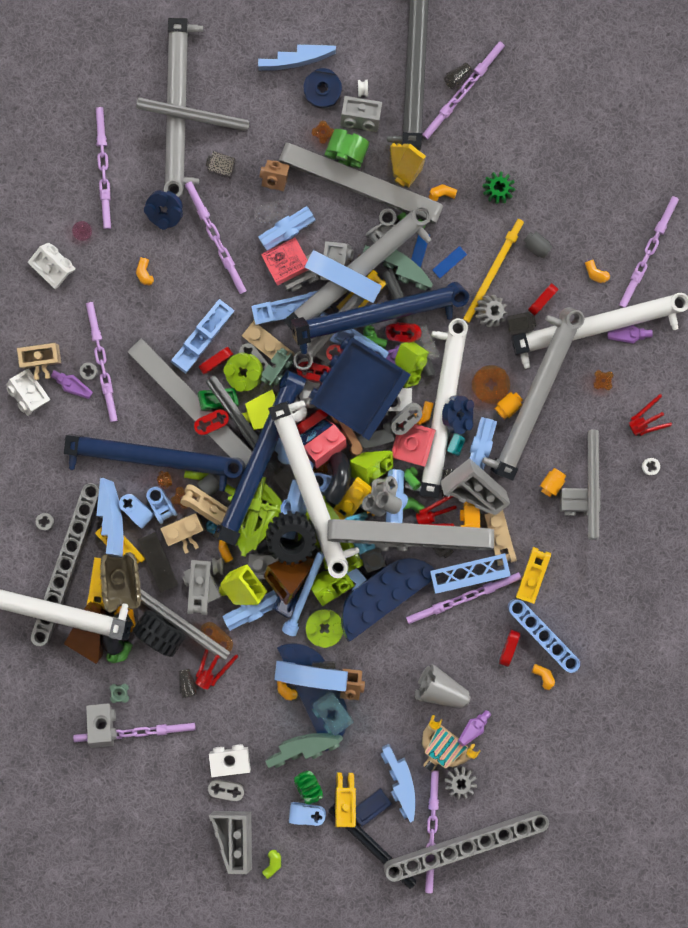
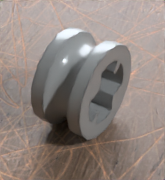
[80,363,98,380]
[36,513,54,530]
[212,557,223,575]

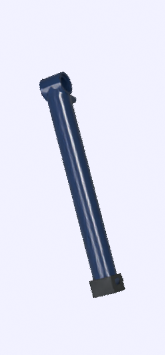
[290,282,469,354]
[213,370,306,546]
[64,434,245,492]

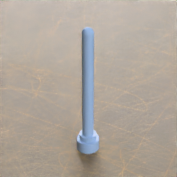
[282,552,324,636]

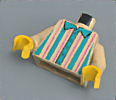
[422,715,481,772]

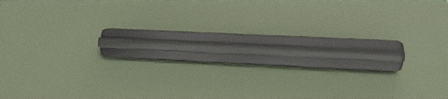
[383,269,436,377]
[206,375,278,472]

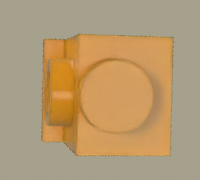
[460,502,480,528]

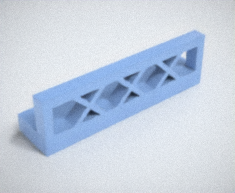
[430,553,510,594]

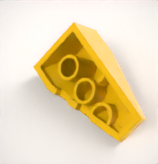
[390,143,426,188]

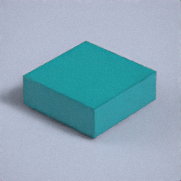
[447,433,466,456]

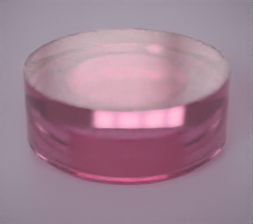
[72,221,92,241]

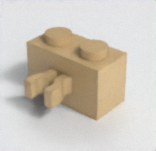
[17,343,61,380]
[160,513,205,554]

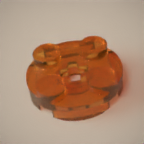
[472,365,510,404]

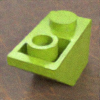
[395,342,429,388]
[350,451,393,484]
[311,571,355,606]

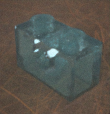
[311,690,354,736]

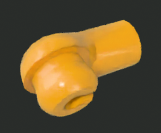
[429,184,457,201]
[136,257,154,286]
[585,260,610,283]
[414,401,434,425]
[219,540,233,563]
[277,681,298,701]

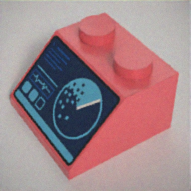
[300,418,347,469]

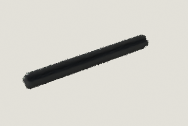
[329,804,416,889]

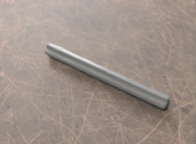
[136,98,249,131]
[588,429,599,540]
[140,589,230,660]

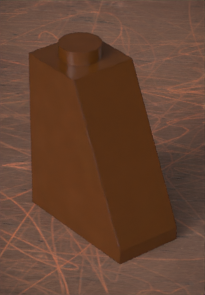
[264,555,314,605]
[64,601,107,664]

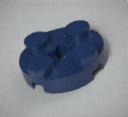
[304,68,342,108]
[144,190,183,230]
[442,395,474,434]

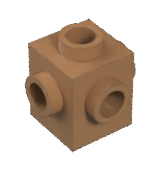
[259,160,290,191]
[340,669,365,700]

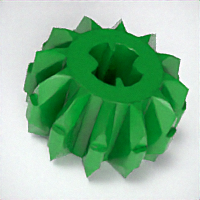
[482,171,515,205]
[294,771,323,805]

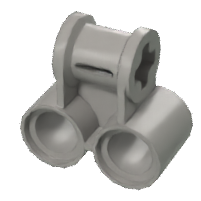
[365,209,396,243]
[362,476,402,517]

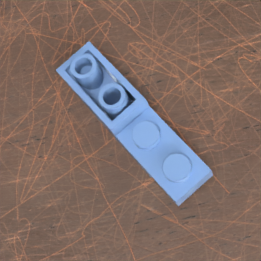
[380,744,415,822]

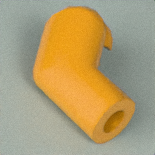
[531,664,555,690]

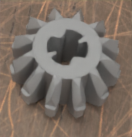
[475,295,508,327]
[444,766,477,800]

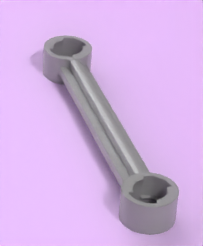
[293,279,371,371]

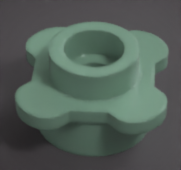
[110,684,129,703]

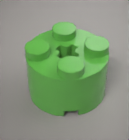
[324,129,369,169]

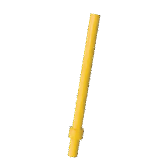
[463,219,524,323]

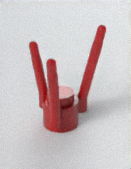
[628,394,672,436]
[416,495,457,526]
[195,649,238,690]

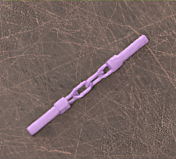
[422,41,505,140]
[96,107,111,229]
[185,181,247,294]
[619,196,679,308]
[86,302,118,422]
[406,572,522,624]
[73,723,196,743]
[425,770,439,893]

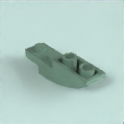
[363,245,433,291]
[265,733,343,768]

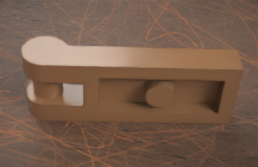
[329,415,362,456]

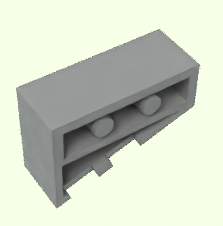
[440,458,510,515]
[209,811,252,874]

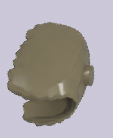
[100,552,141,612]

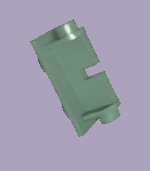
[260,348,293,388]

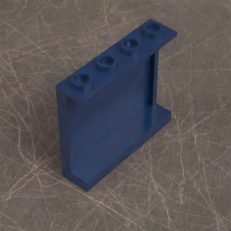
[308,336,411,440]

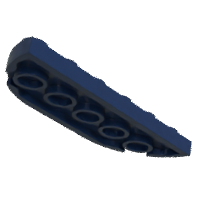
[341,558,439,642]
[277,643,348,751]

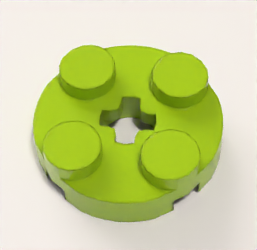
[223,352,263,392]
[305,609,343,648]

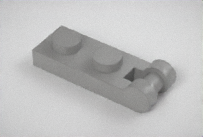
[187,560,211,615]

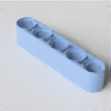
[508,599,580,673]

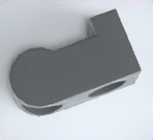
[358,422,395,449]

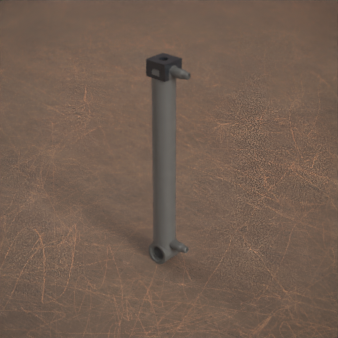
[387,0,429,150]

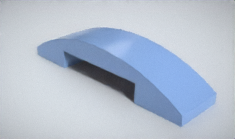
[305,250,382,303]
[251,291,330,325]
[274,661,348,691]

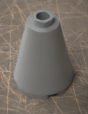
[415,664,471,709]

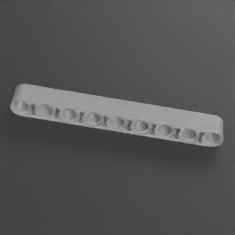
[278,143,443,224]
[127,338,252,468]
[31,483,99,646]
[328,519,494,550]
[383,811,549,882]

